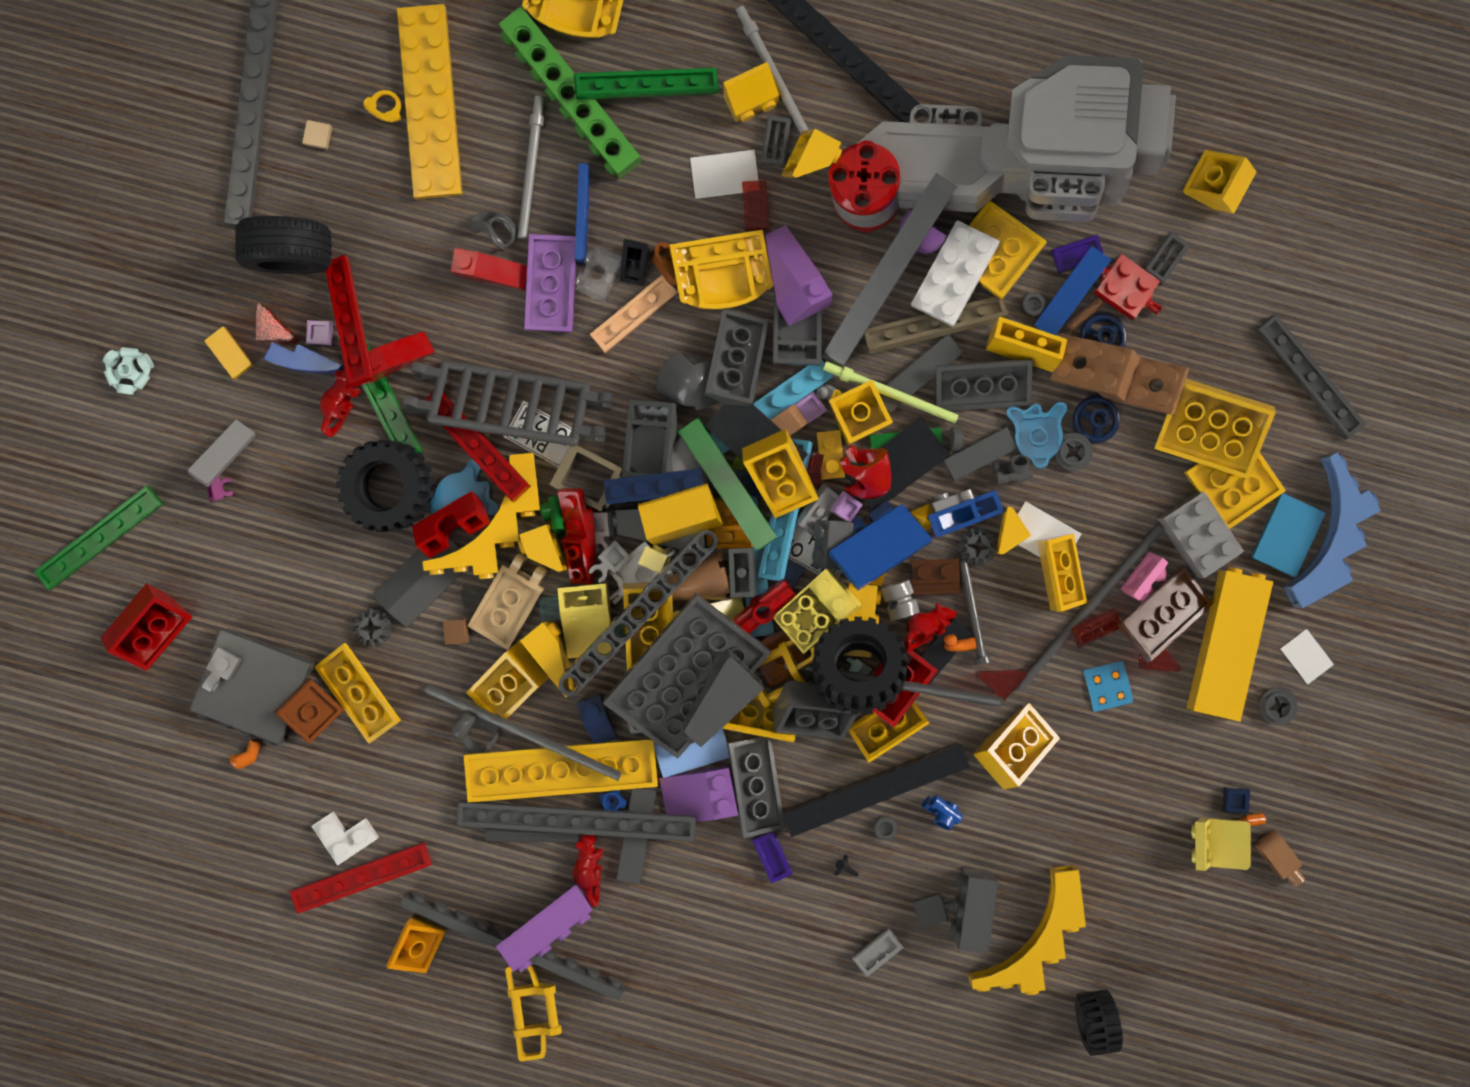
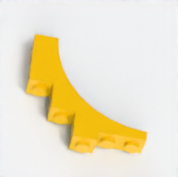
[423,453,540,579]
[968,865,1086,995]

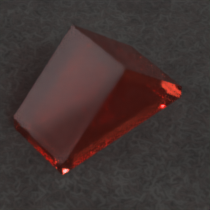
[256,303,300,344]
[1138,649,1182,672]
[975,669,1027,701]

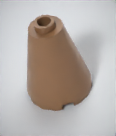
[668,553,732,601]

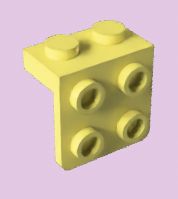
[1191,817,1251,871]

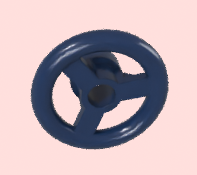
[1079,314,1127,347]
[1073,396,1120,443]

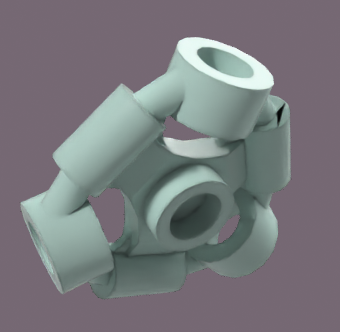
[103,347,154,395]

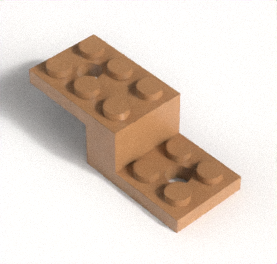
[1050,335,1189,416]

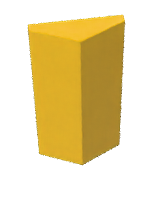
[314,642,401,744]

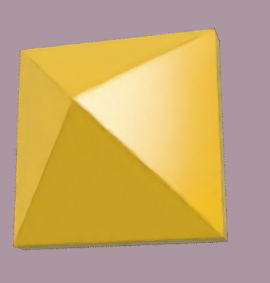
[910,503,933,531]

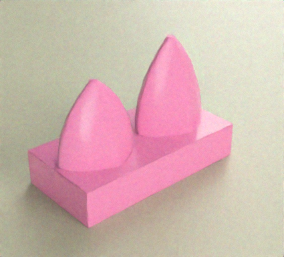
[1120,552,1168,602]

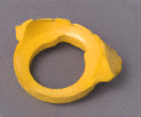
[363,90,402,123]

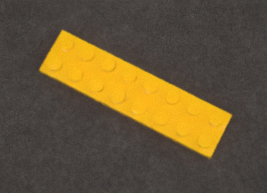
[397,4,463,199]
[464,738,658,803]

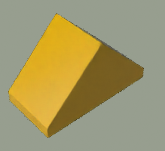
[995,506,1032,554]

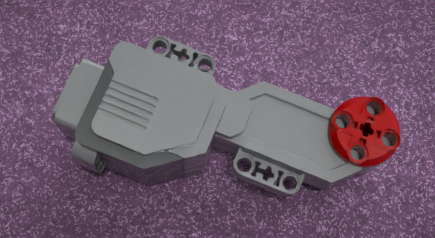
[828,55,1176,233]

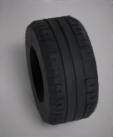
[235,216,332,274]

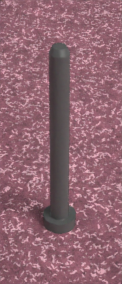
[959,560,991,665]

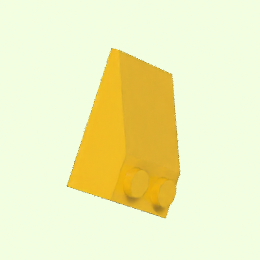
[742,429,819,518]
[520,620,575,697]
[466,641,549,719]
[973,703,1060,790]

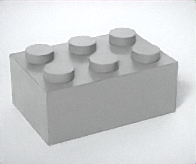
[1156,492,1244,578]

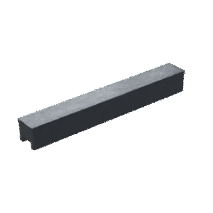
[782,742,970,837]

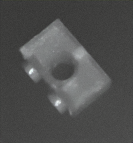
[575,245,622,304]

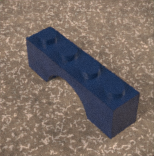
[603,468,703,505]

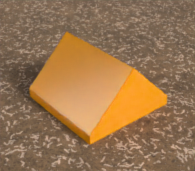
[386,914,446,973]

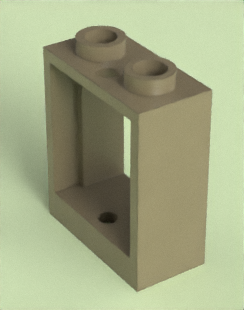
[549,445,623,512]

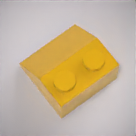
[723,62,779,122]
[1183,150,1257,214]
[829,380,893,446]
[518,525,568,572]

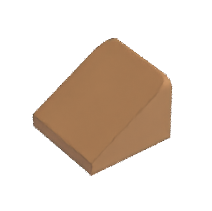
[443,619,469,645]

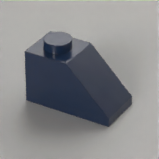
[577,693,617,743]

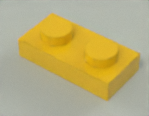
[816,430,845,480]

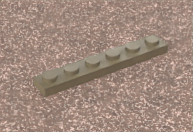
[863,296,1009,354]

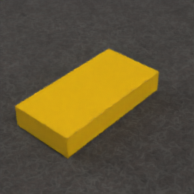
[204,327,254,379]

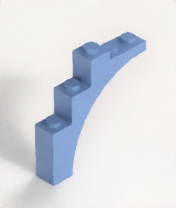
[1283,452,1381,608]

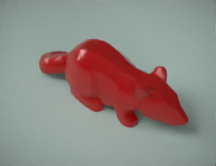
[320,368,361,437]
[904,603,957,652]
[572,834,603,907]

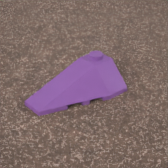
[765,225,833,327]

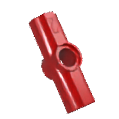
[731,579,796,633]

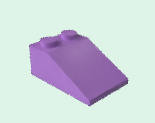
[659,764,738,822]

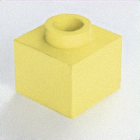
[638,545,671,573]

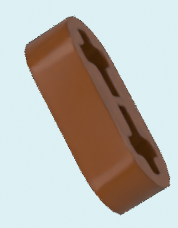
[650,242,677,286]

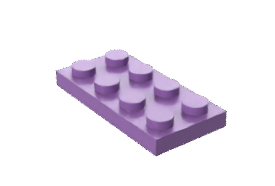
[524,234,576,333]

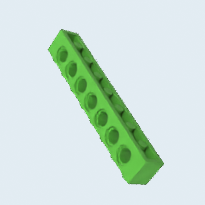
[499,6,641,180]

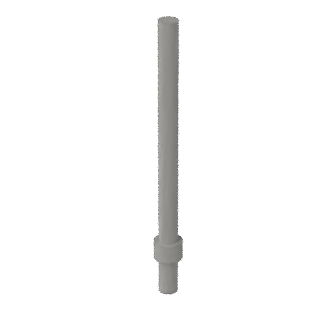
[736,5,809,134]
[517,96,544,240]

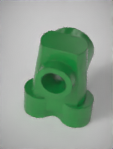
[541,496,566,536]

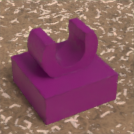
[206,476,234,503]

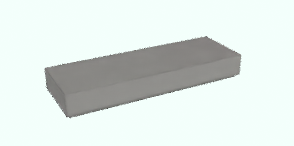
[188,420,256,487]

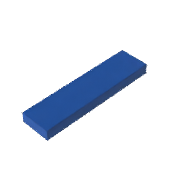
[575,163,591,264]
[1033,246,1111,335]

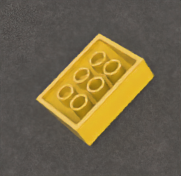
[1154,379,1276,479]

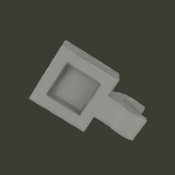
[202,647,242,692]

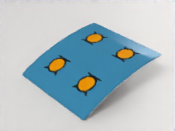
[1083,661,1133,712]

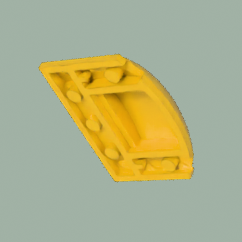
[522,0,623,38]
[669,230,773,310]

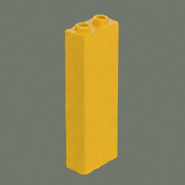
[1187,567,1273,722]

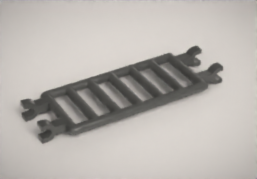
[403,360,612,446]

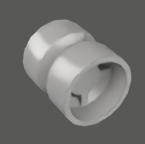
[880,580,920,621]

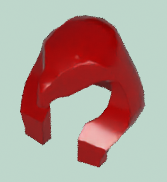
[840,444,892,499]

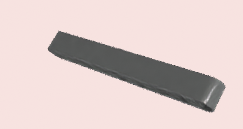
[821,173,957,368]
[559,529,718,696]

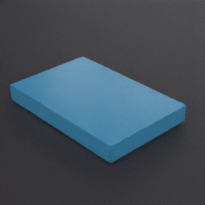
[1250,493,1326,578]

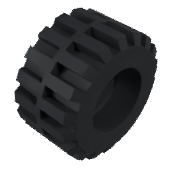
[1075,989,1123,1056]

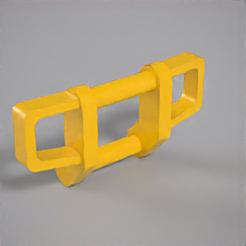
[754,640,815,708]
[505,964,562,1062]

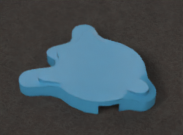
[1006,402,1067,469]
[429,459,499,515]

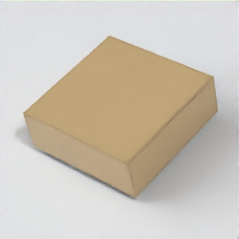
[302,120,332,150]

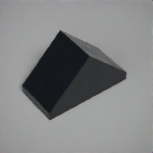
[619,239,650,286]

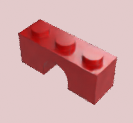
[412,491,490,559]

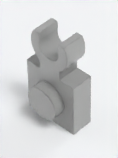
[930,489,973,512]
[593,511,614,553]
[588,541,632,583]

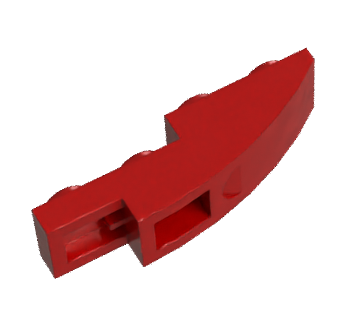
[557,488,596,585]

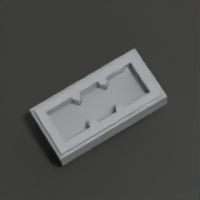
[851,927,904,977]

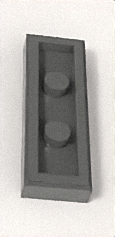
[943,427,1017,481]

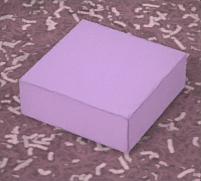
[306,320,333,346]
[795,391,827,425]
[830,491,863,522]

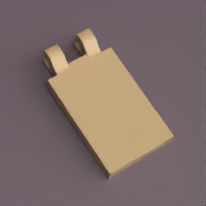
[467,553,548,650]

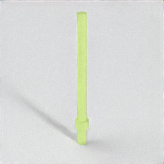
[823,361,959,424]

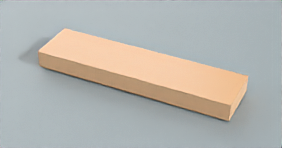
[590,275,678,354]

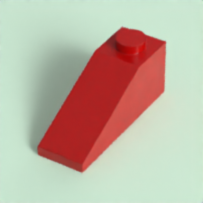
[450,248,527,290]
[368,331,435,384]

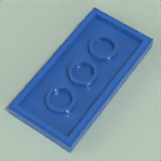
[828,504,933,591]

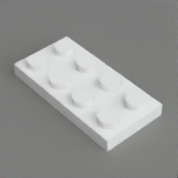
[911,220,1000,328]

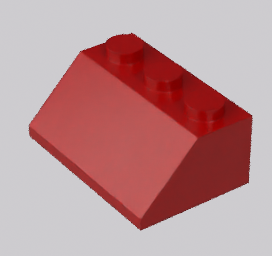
[100,583,192,671]
[870,641,938,727]

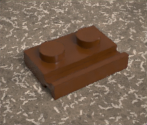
[910,559,960,595]

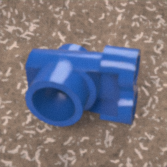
[922,795,963,831]

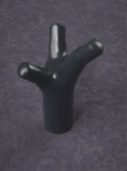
[834,855,859,877]

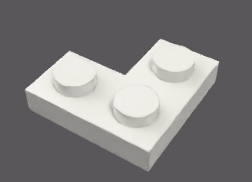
[311,811,379,865]

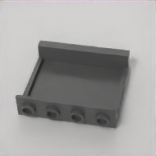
[190,628,317,746]

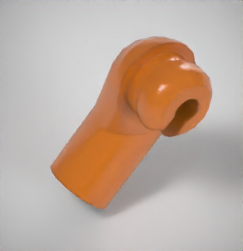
[944,634,976,652]
[230,739,261,769]
[1236,813,1266,827]

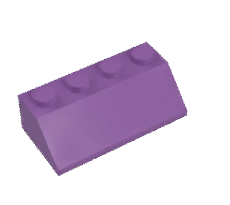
[496,885,592,973]

